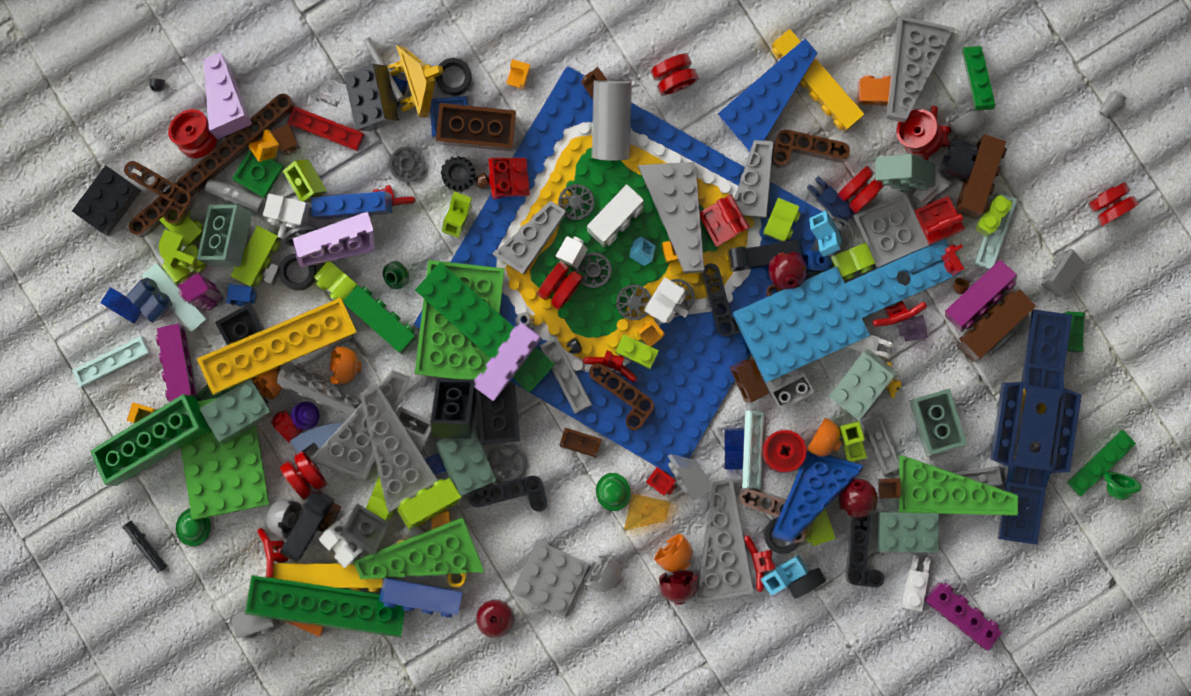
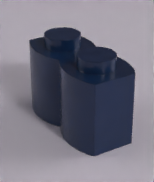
[127,277,173,323]

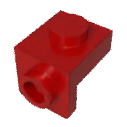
[941,244,964,276]
[271,409,304,443]
[646,467,676,496]

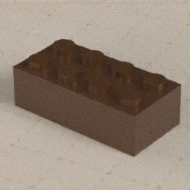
[436,103,516,152]
[955,134,1007,219]
[957,290,1036,362]

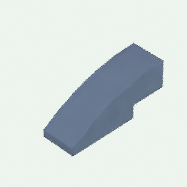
[290,423,343,453]

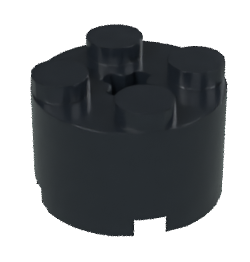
[940,139,978,183]

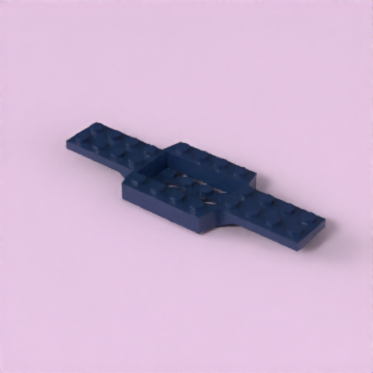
[990,309,1082,545]

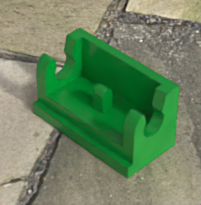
[1064,311,1085,352]

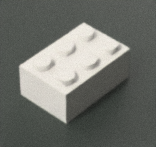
[587,185,644,247]

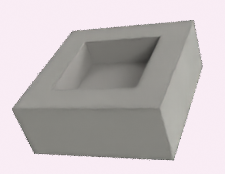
[263,263,279,286]

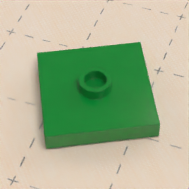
[232,150,285,199]

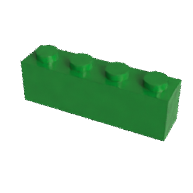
[343,285,417,354]

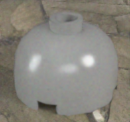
[945,103,985,137]
[266,499,302,539]
[584,552,621,592]

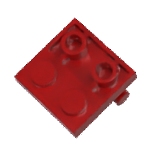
[488,158,530,200]
[699,194,750,247]
[914,196,965,246]

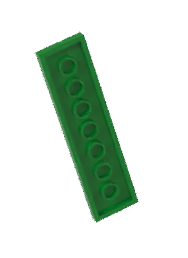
[415,262,555,393]
[245,575,405,638]

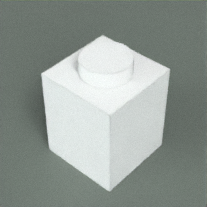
[556,236,588,269]

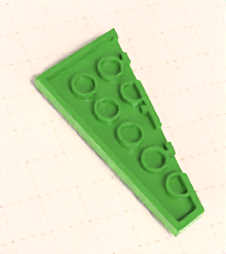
[899,454,1018,515]
[353,517,485,579]

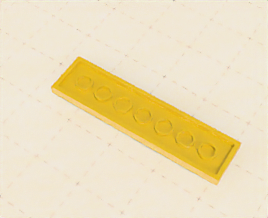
[197,298,357,395]

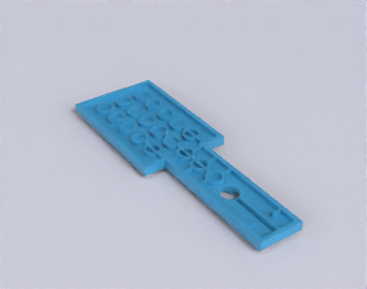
[732,239,963,383]

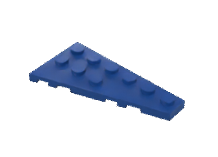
[718,39,818,152]
[773,451,863,542]

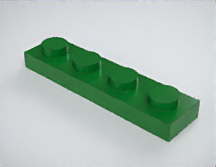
[962,46,995,111]
[1066,430,1136,496]

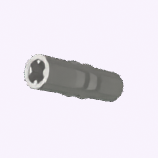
[205,178,264,214]

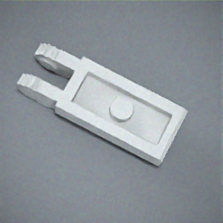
[845,335,894,359]
[902,555,930,612]

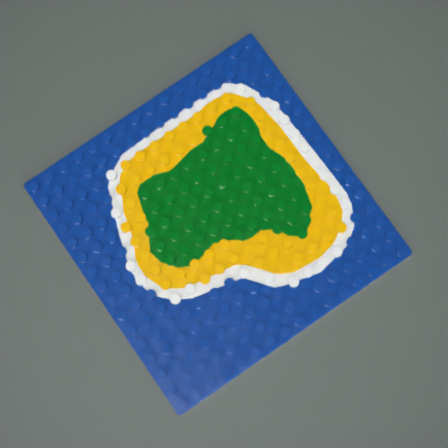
[414,67,823,478]

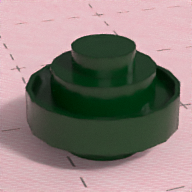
[382,261,409,290]

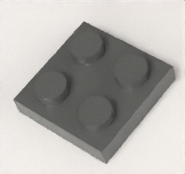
[340,503,390,555]

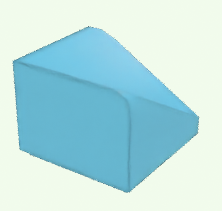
[629,236,656,266]

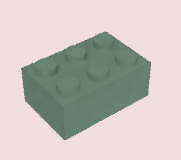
[875,154,935,192]
[197,204,252,267]
[829,349,899,421]
[200,379,274,445]
[909,388,967,456]
[435,427,496,496]
[876,512,938,553]

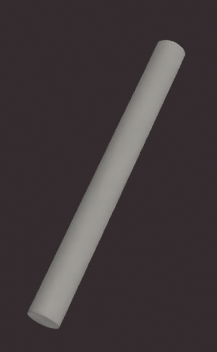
[363,37,404,102]

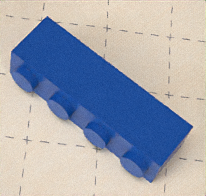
[311,191,392,220]
[379,578,462,618]

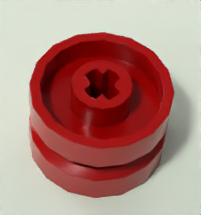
[650,53,699,96]
[168,109,218,159]
[896,109,944,158]
[837,165,884,214]
[1088,182,1139,226]
[537,261,583,311]
[762,430,806,473]
[280,451,327,501]

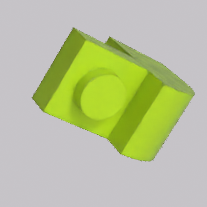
[441,191,472,238]
[159,229,197,269]
[838,421,867,462]

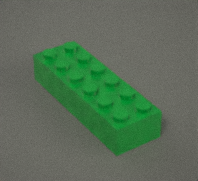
[90,394,210,486]

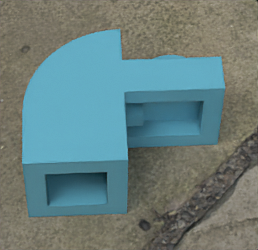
[809,210,842,257]
[761,555,809,596]

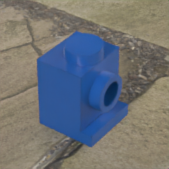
[803,250,832,272]
[226,284,257,306]

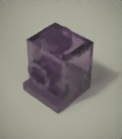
[898,315,928,342]

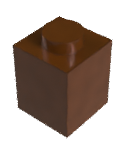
[271,124,300,156]

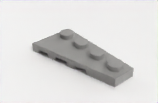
[734,140,774,218]
[492,201,567,275]

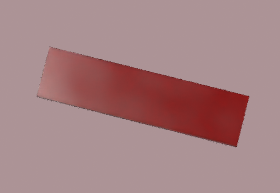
[287,106,365,152]

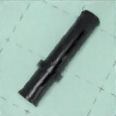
[122,520,167,573]

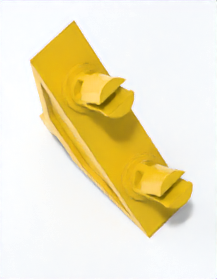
[387,45,444,118]

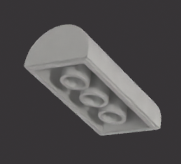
[592,80,632,160]

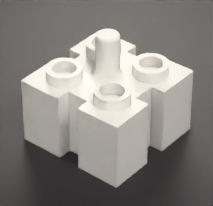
[263,194,312,239]
[644,278,689,323]
[318,509,365,568]

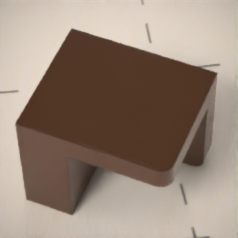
[878,478,901,498]

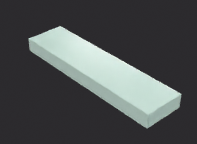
[974,193,1018,270]
[142,263,207,332]
[72,336,151,388]
[742,411,764,489]

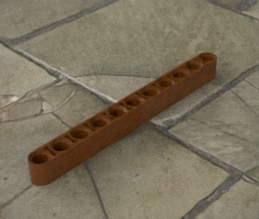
[128,93,294,237]

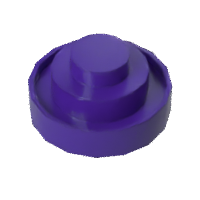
[291,401,320,430]

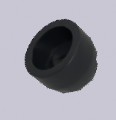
[149,78,166,92]
[566,337,583,354]

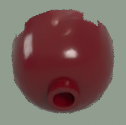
[768,252,807,290]
[839,479,878,517]
[659,570,698,605]
[476,599,514,638]

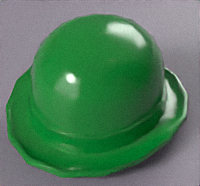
[1104,472,1142,500]
[596,473,631,511]
[176,508,211,546]

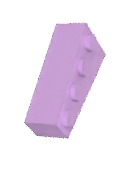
[204,52,252,140]
[293,212,374,268]
[474,323,541,401]

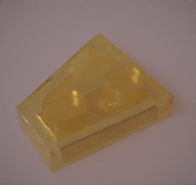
[624,493,670,530]

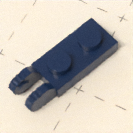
[807,176,855,226]

